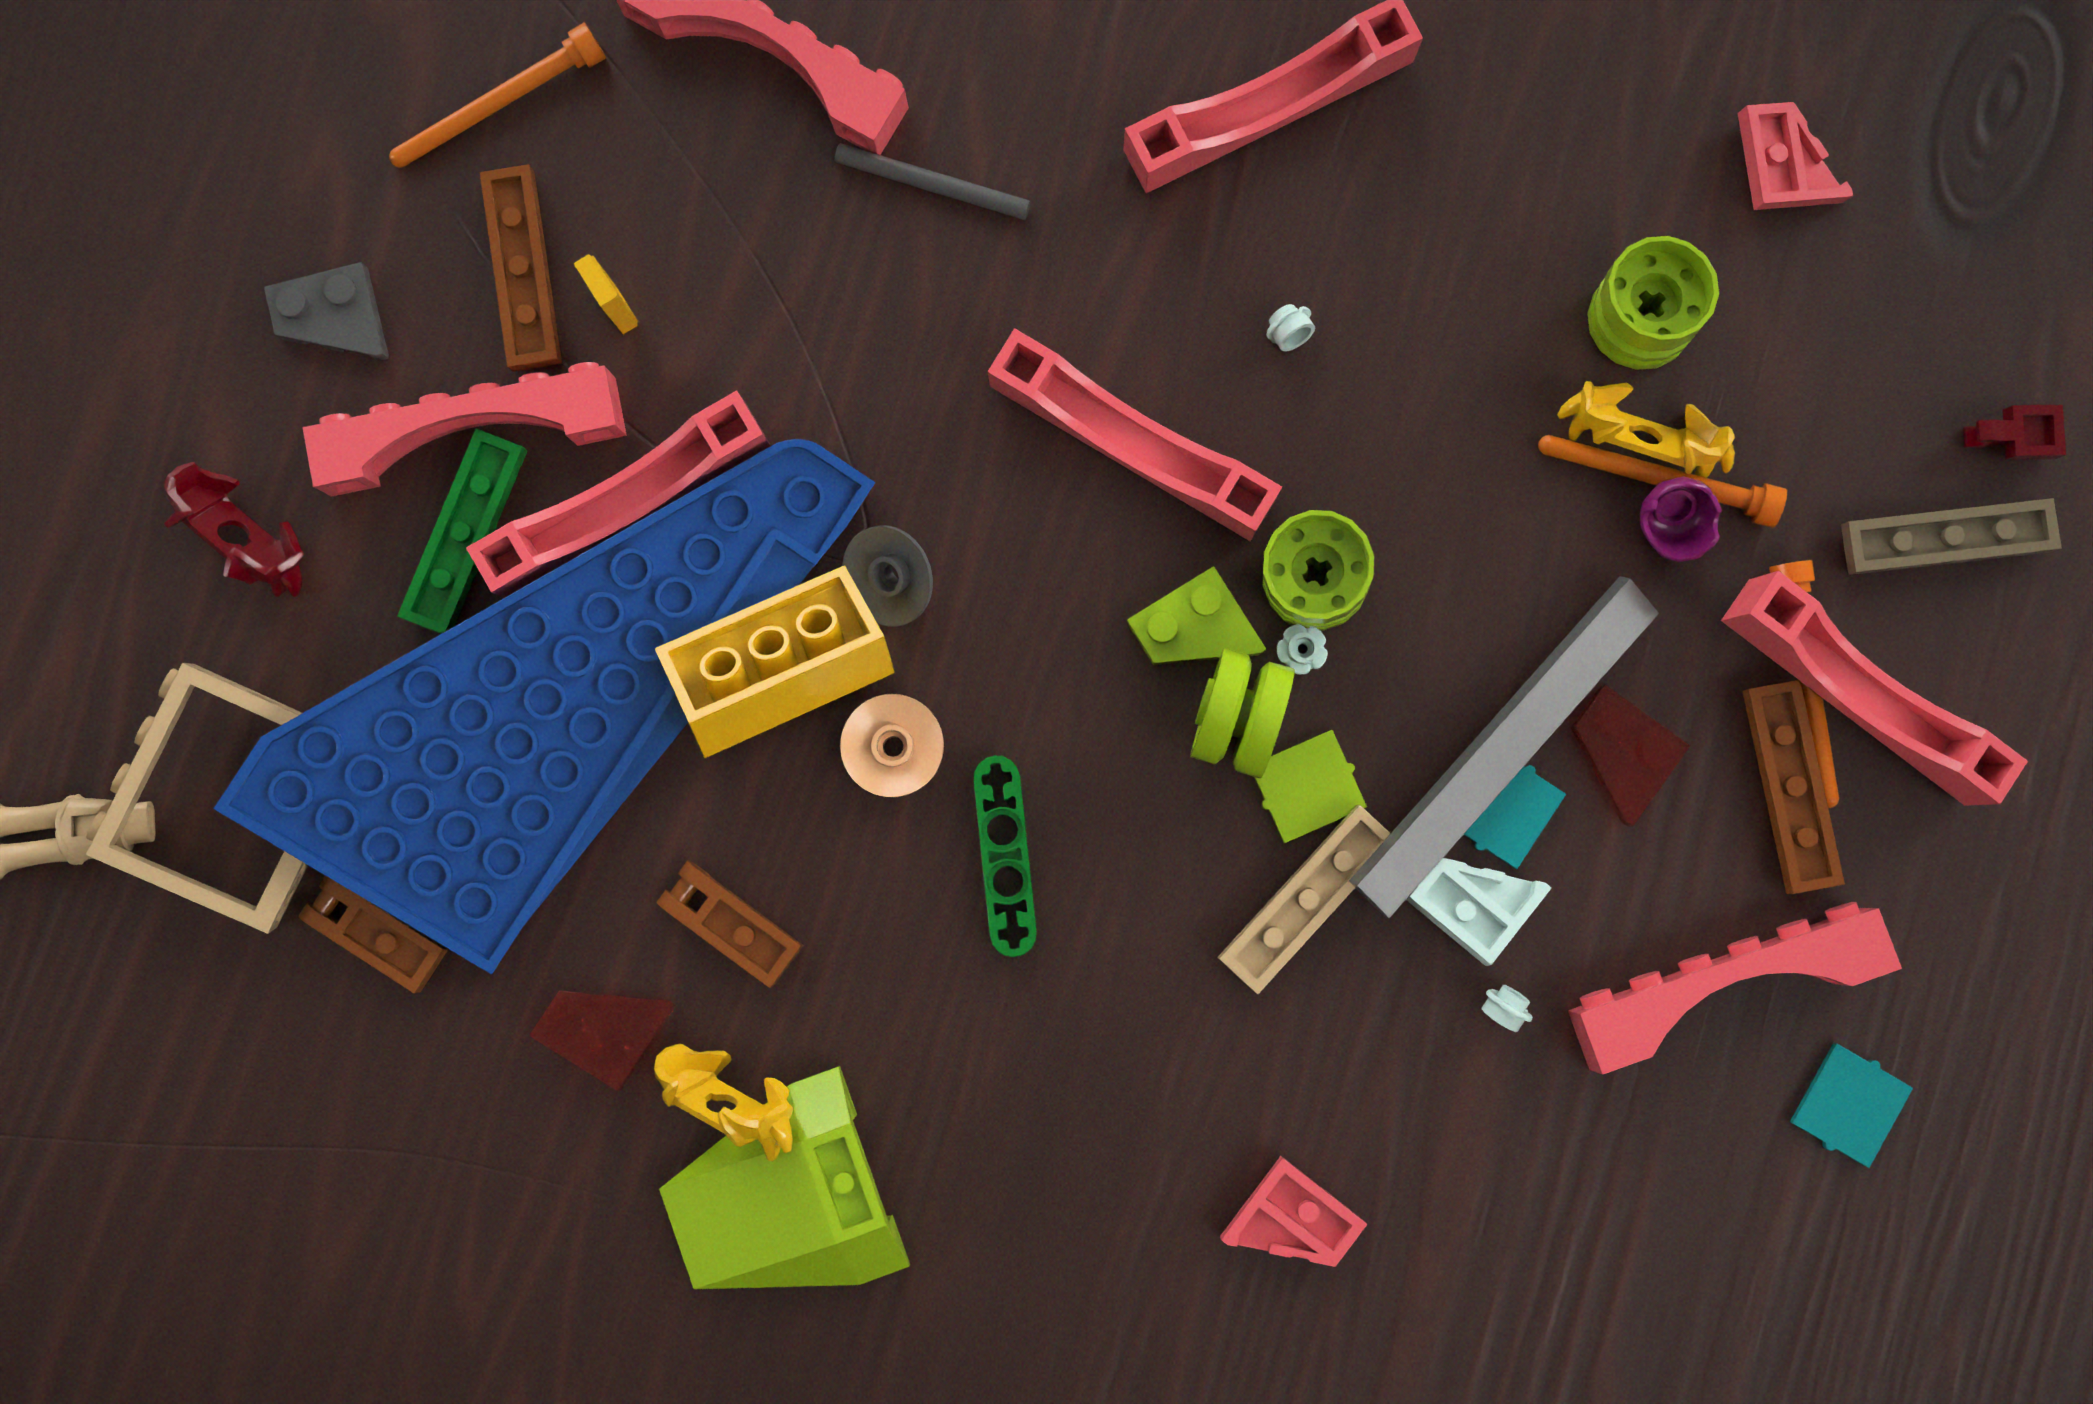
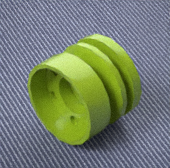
[1587,236,1719,370]
[1263,510,1374,631]

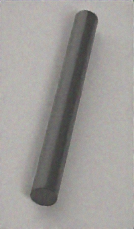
[834,143,1031,220]

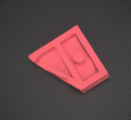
[1737,102,1853,210]
[1220,1156,1367,1267]

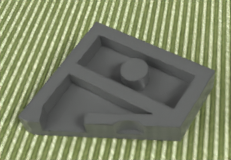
[264,262,389,360]

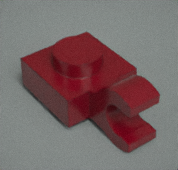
[1963,405,2066,460]

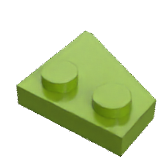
[1127,566,1266,665]

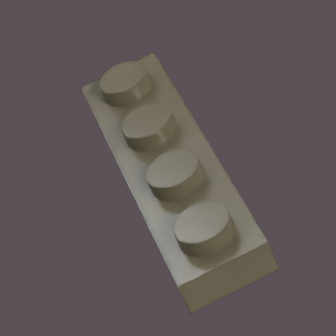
[1841,498,2062,575]

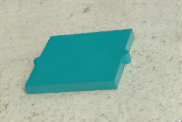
[1463,765,1566,869]
[1790,1043,1913,1168]

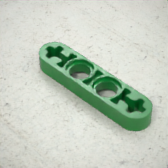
[974,755,1037,957]

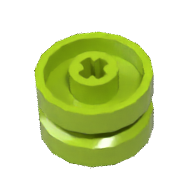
[1190,648,1295,778]

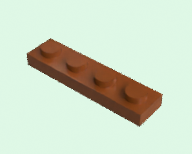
[480,164,562,372]
[1742,680,1845,894]

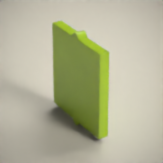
[1254,730,1367,843]

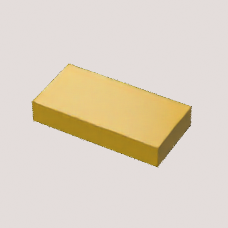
[573,254,638,335]

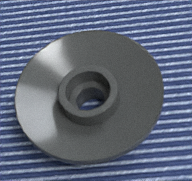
[842,525,933,627]

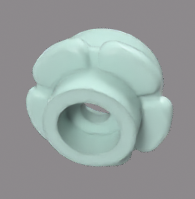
[1266,304,1315,351]
[1277,624,1328,675]
[1481,985,1533,1032]

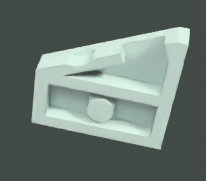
[1406,858,1551,966]

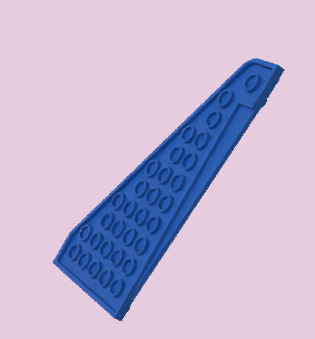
[213,439,876,974]

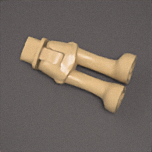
[0,794,155,880]

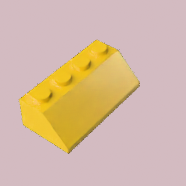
[654,565,895,758]

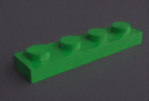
[397,429,528,634]

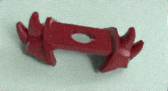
[163,462,304,597]

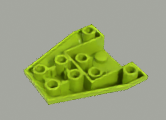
[659,1066,910,1289]

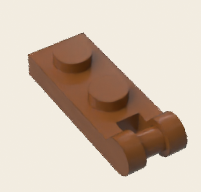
[656,860,804,988]
[298,876,449,994]

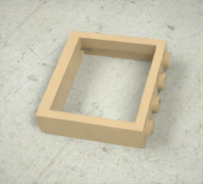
[86,663,308,934]

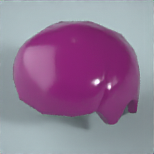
[1640,476,1722,563]

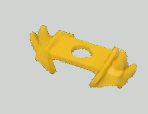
[1557,381,1735,478]
[654,1044,793,1161]

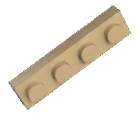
[1217,805,1391,994]

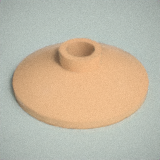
[840,694,944,797]

